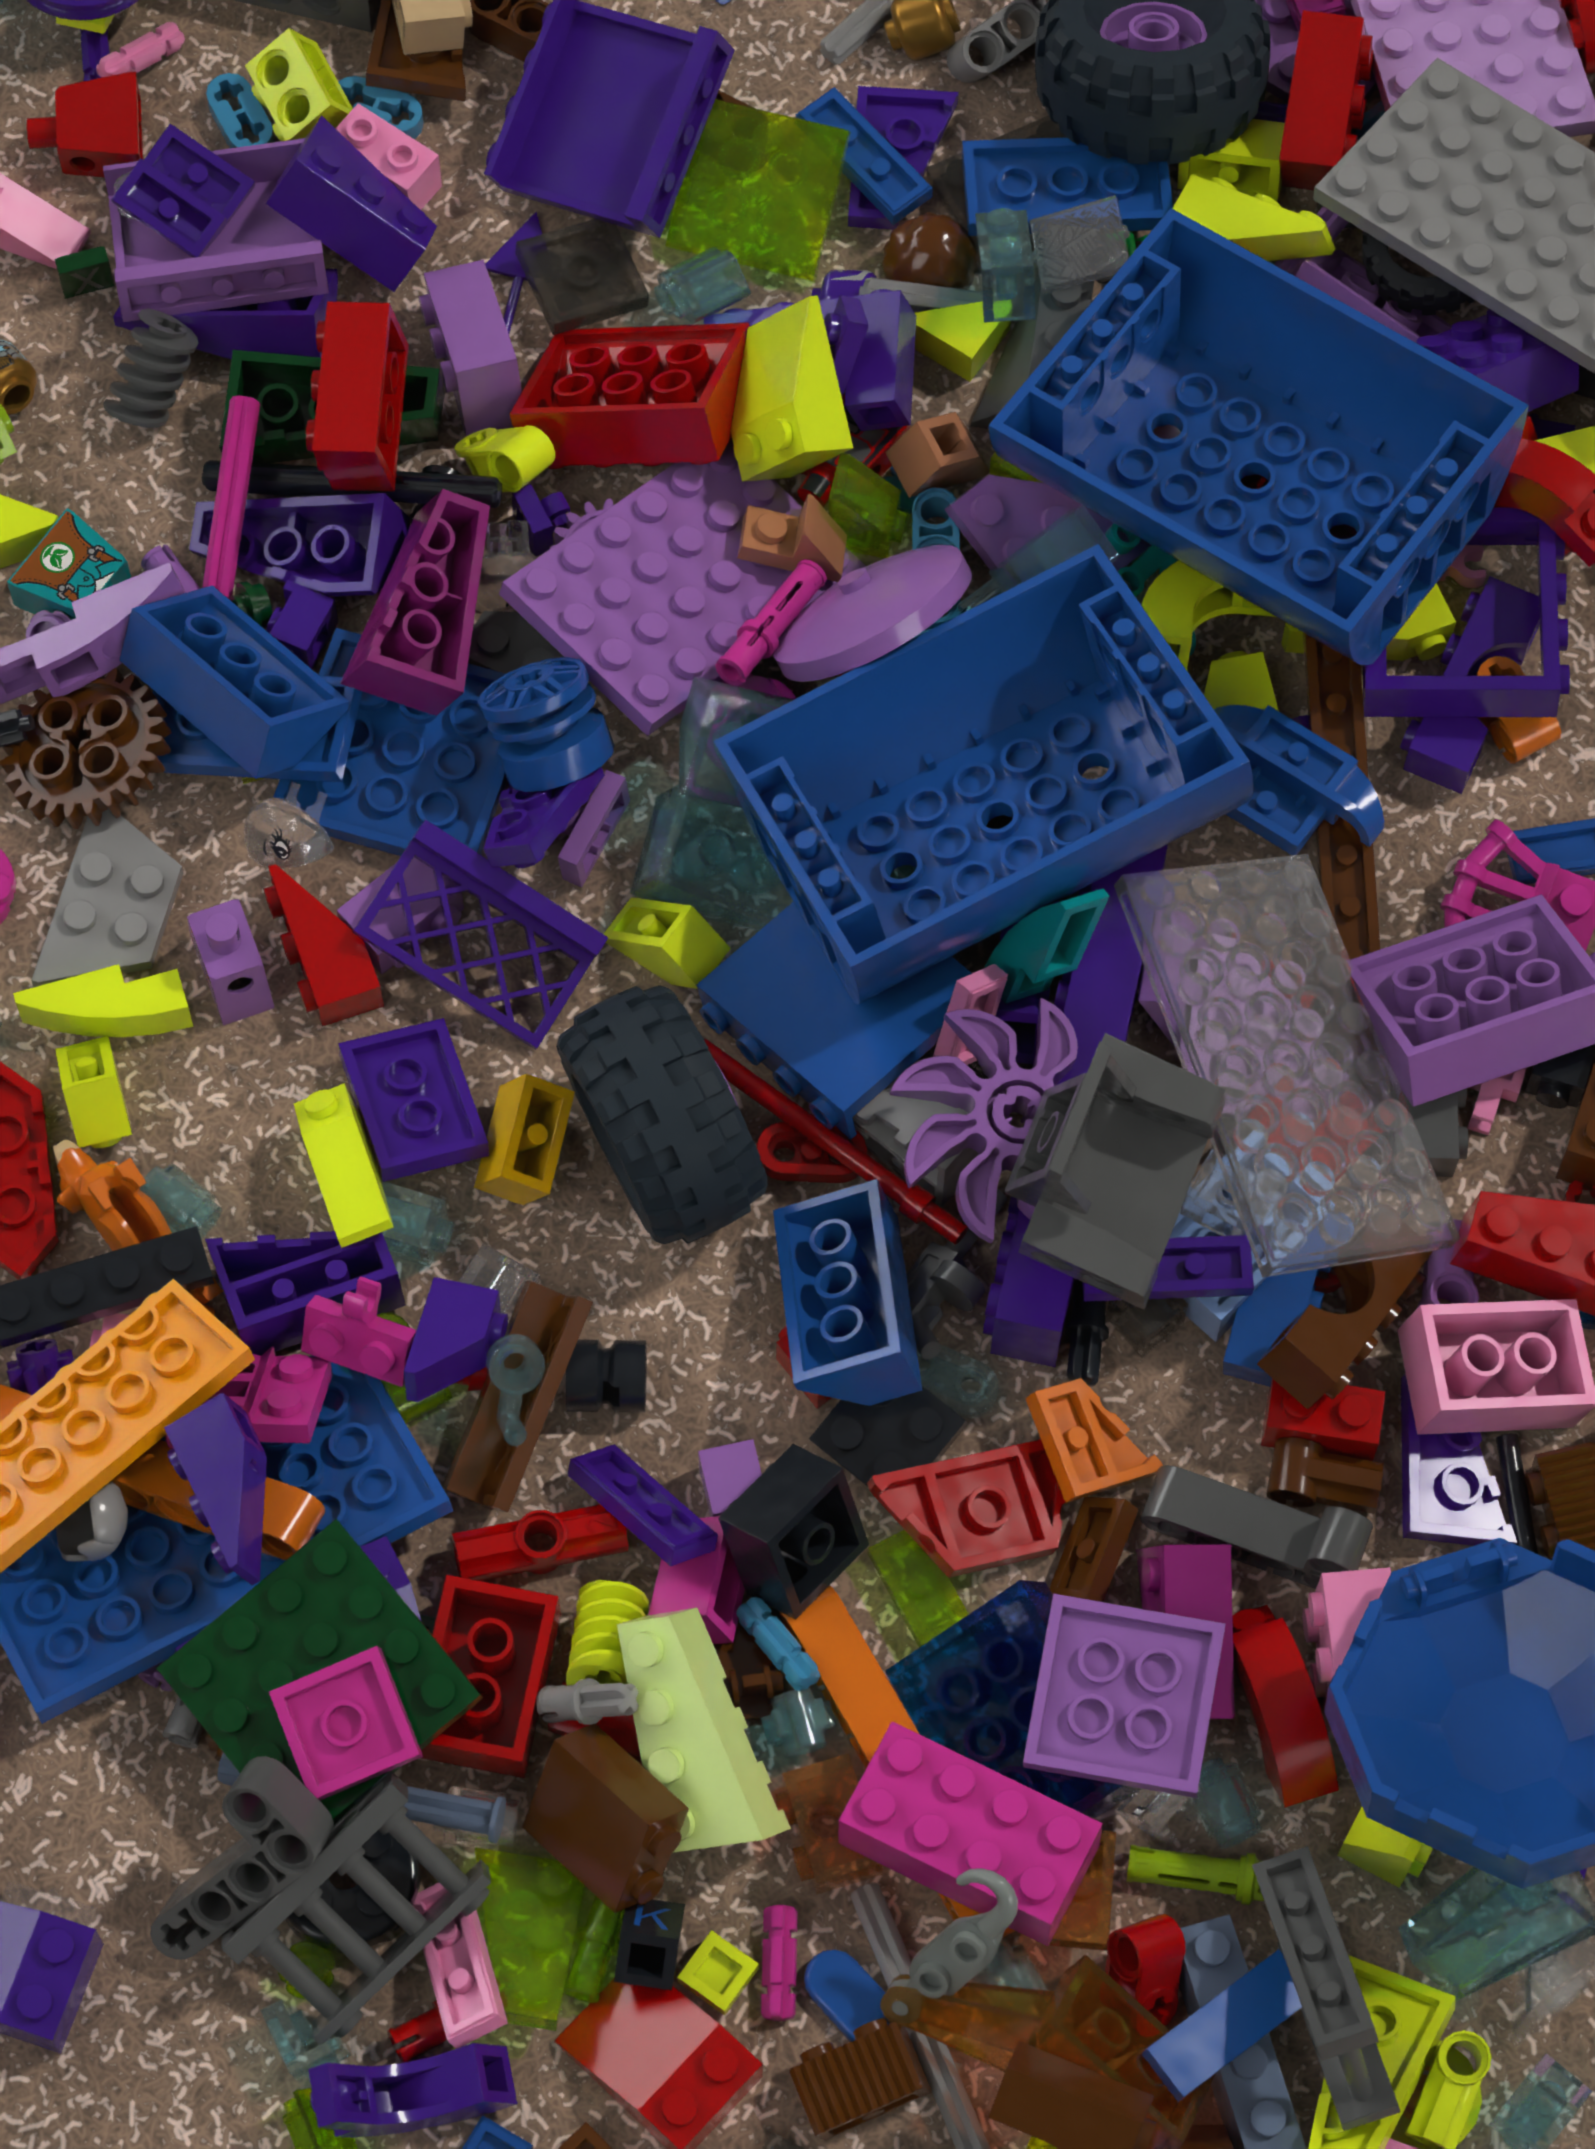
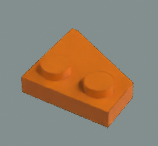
[1025,1378,1163,1503]

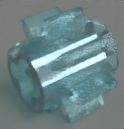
[761,1688,837,1757]

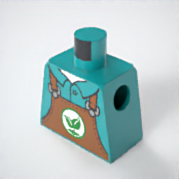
[7,508,131,620]

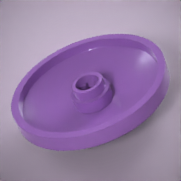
[773,545,972,682]

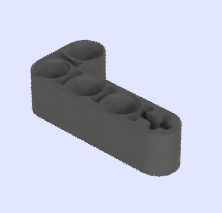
[1140,1465,1373,1589]
[150,1756,334,1959]

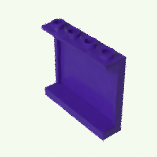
[484,0,735,238]

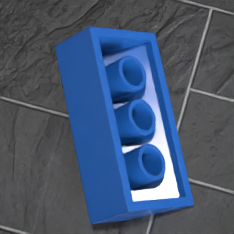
[119,585,350,779]
[773,1179,922,1406]

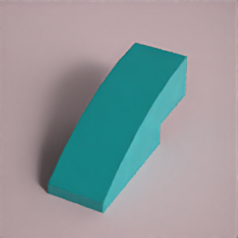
[984,888,1109,1004]

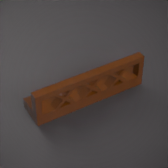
[442,1281,593,1512]

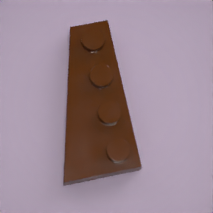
[366,0,466,102]

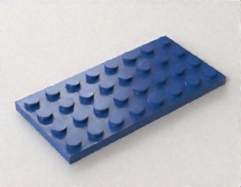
[0,1355,453,1724]

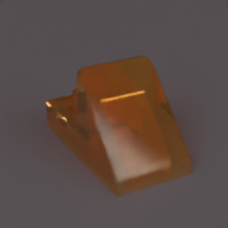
[1049,1830,1116,1951]

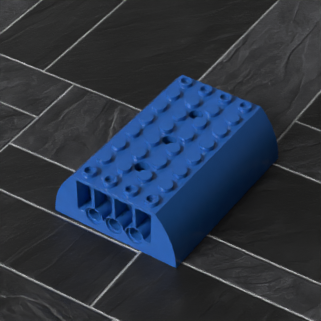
[988,208,1529,665]
[713,544,1254,1005]

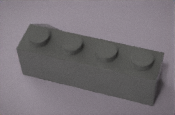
[971,226,1101,429]

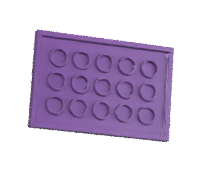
[499,440,866,736]

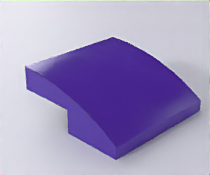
[111,124,255,258]

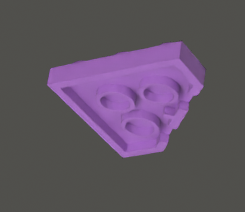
[944,475,1151,591]

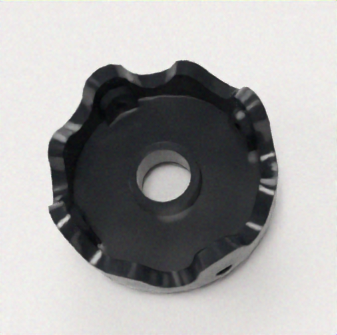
[285,1816,421,1954]

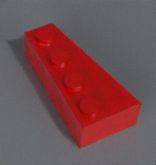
[1450,1191,1595,1316]

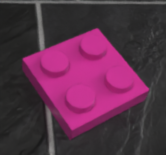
[269,1646,423,1801]

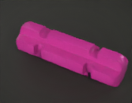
[761,1905,798,2021]

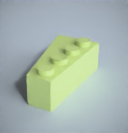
[617,1607,791,1853]

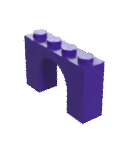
[704,289,916,441]

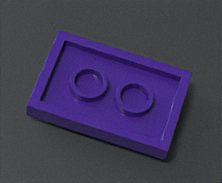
[338,1018,489,1182]

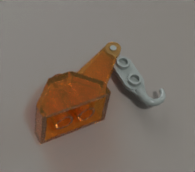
[880,1868,1215,2149]

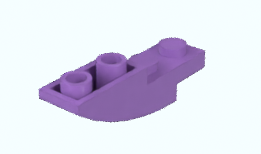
[0,562,186,704]

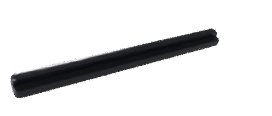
[202,460,503,508]

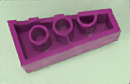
[340,489,490,716]

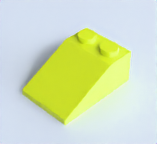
[730,295,853,482]

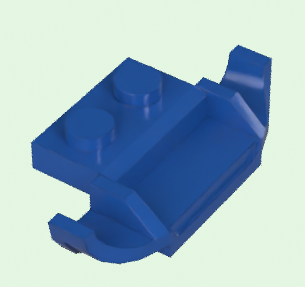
[1214,705,1384,857]

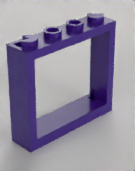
[1362,508,1570,717]

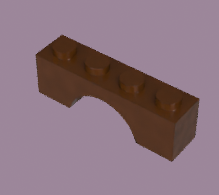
[1257,1208,1432,1409]

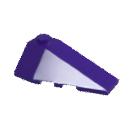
[189,493,411,597]

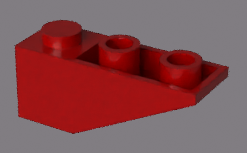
[263,864,384,1027]

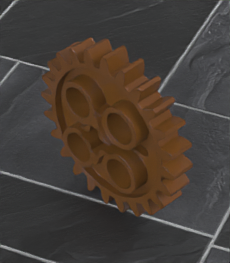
[0,668,172,829]

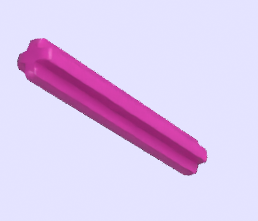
[202,396,260,599]

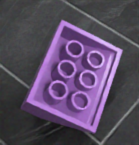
[1342,894,1595,1107]

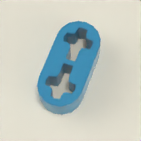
[206,73,275,148]
[338,76,424,139]

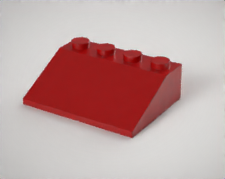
[509,322,750,469]

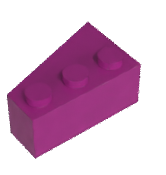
[1136,1545,1235,1719]

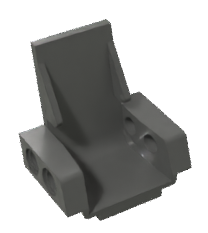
[1004,1033,1225,1310]

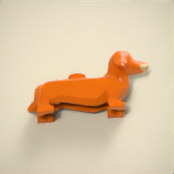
[53,1140,223,1316]

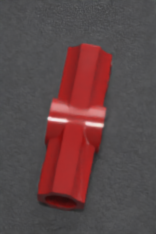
[452,1504,629,1581]

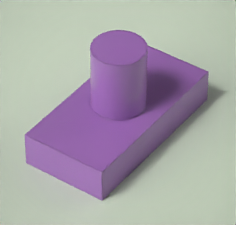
[558,769,630,888]

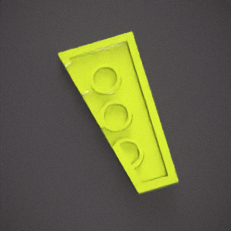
[1308,1955,1456,2149]

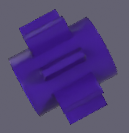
[6,1339,74,1395]

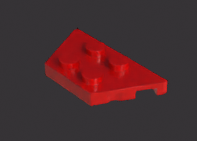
[867,1439,1065,1578]

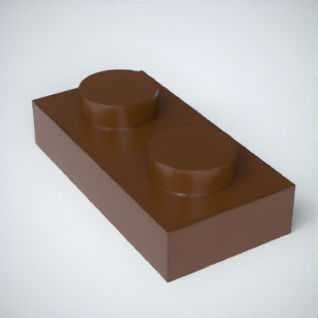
[1046,1496,1139,1602]

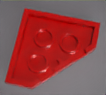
[0,1061,59,1280]

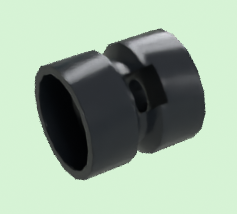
[566,1339,647,1412]

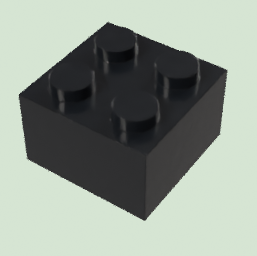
[718,1444,869,1620]

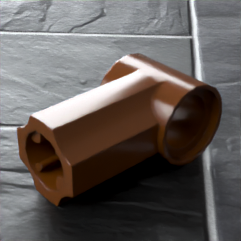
[1266,1437,1384,1514]

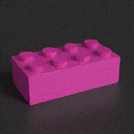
[838,1721,1103,1946]

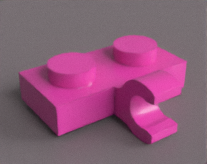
[301,1276,417,1387]

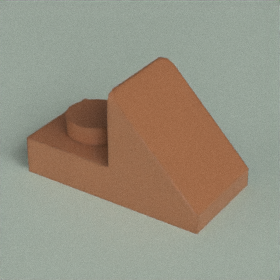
[737,494,847,582]

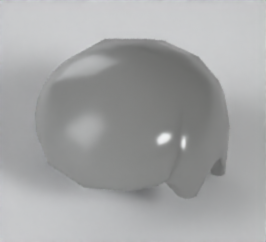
[56,1481,128,1561]

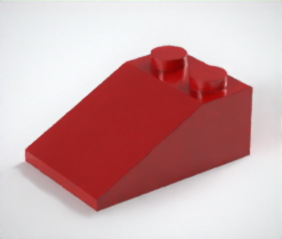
[554,1979,763,2149]

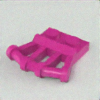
[1440,819,1595,952]
[165,1347,333,1449]

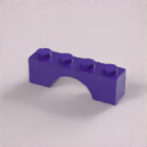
[1400,576,1540,794]

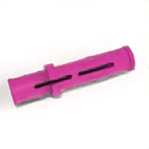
[715,559,827,686]

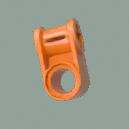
[1476,656,1561,764]

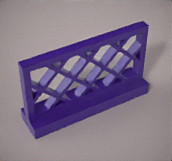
[352,819,608,1050]

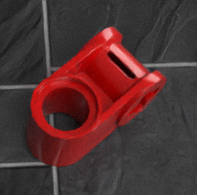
[1101,1914,1186,2034]

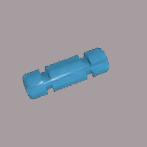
[736,1597,820,1692]

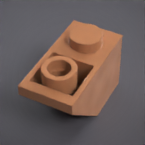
[885,412,990,497]

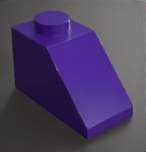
[404,1277,508,1402]

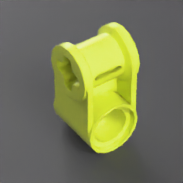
[454,425,555,492]

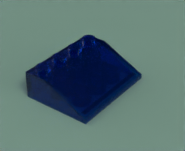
[885,1580,1142,1818]

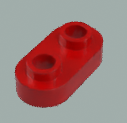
[757,1122,867,1183]

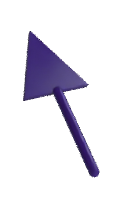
[485,212,556,334]

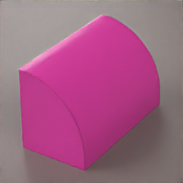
[648,1516,745,1644]

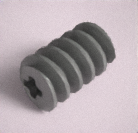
[103,308,198,428]

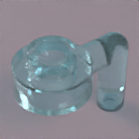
[486,1334,545,1446]

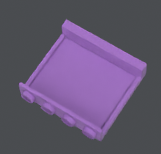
[103,138,329,322]

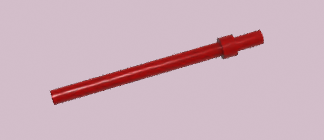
[704,1038,968,1245]

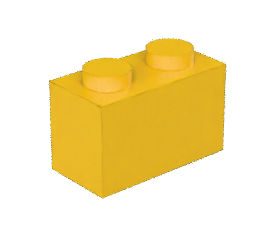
[474,1073,575,1205]

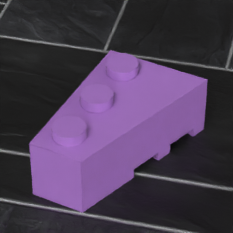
[419,259,522,437]

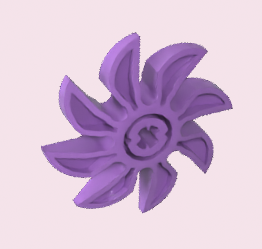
[889,998,1078,1244]

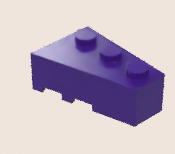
[205,1231,406,1355]

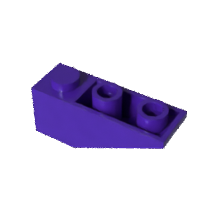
[164,1392,267,1585]

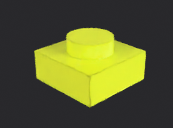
[677,1930,759,2016]

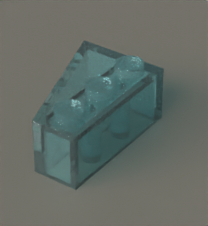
[1398,1867,1595,2001]

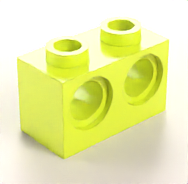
[245,28,353,141]

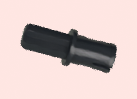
[1065,1279,1109,1387]

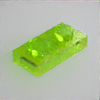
[868,1530,972,1651]

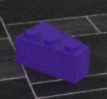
[266,115,437,292]

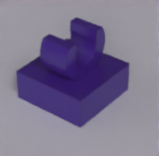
[512,484,570,557]

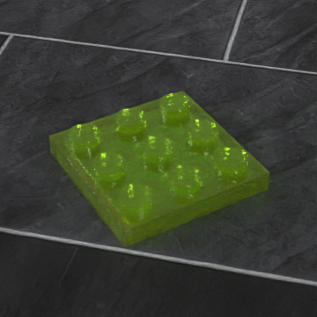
[665,99,851,283]

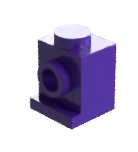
[266,580,339,670]

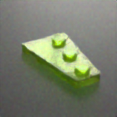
[474,1847,586,2031]

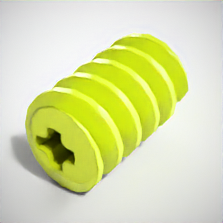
[566,1580,649,1686]

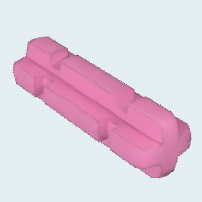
[96,22,185,77]

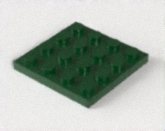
[156,1519,483,1823]

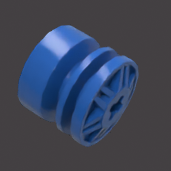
[478,657,615,792]

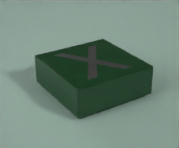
[55,246,115,299]

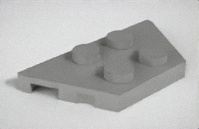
[31,810,184,987]

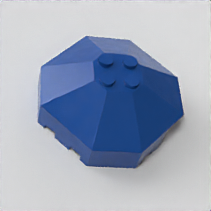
[1324,1538,1595,1889]

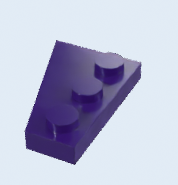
[848,86,959,230]

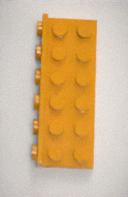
[0,1279,255,1574]

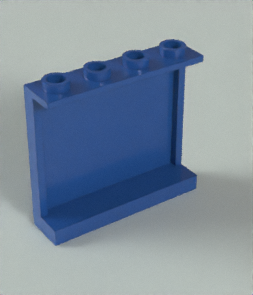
[696,902,972,1140]

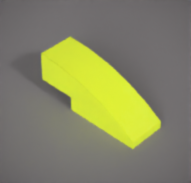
[13,964,194,1037]

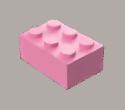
[1397,1299,1595,1435]

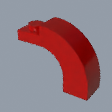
[1493,438,1595,567]
[1232,1605,1339,1807]

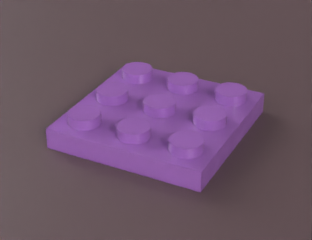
[1023,1594,1226,1798]

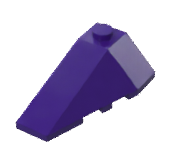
[113,269,338,359]

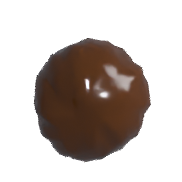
[881,212,978,290]

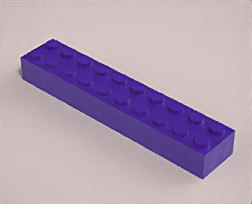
[982,844,1168,1367]

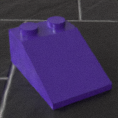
[0,1901,104,2054]

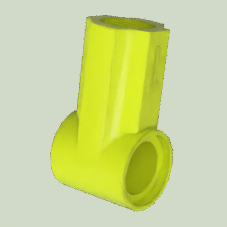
[1404,2030,1492,2149]

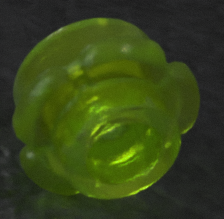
[278,1941,336,1999]

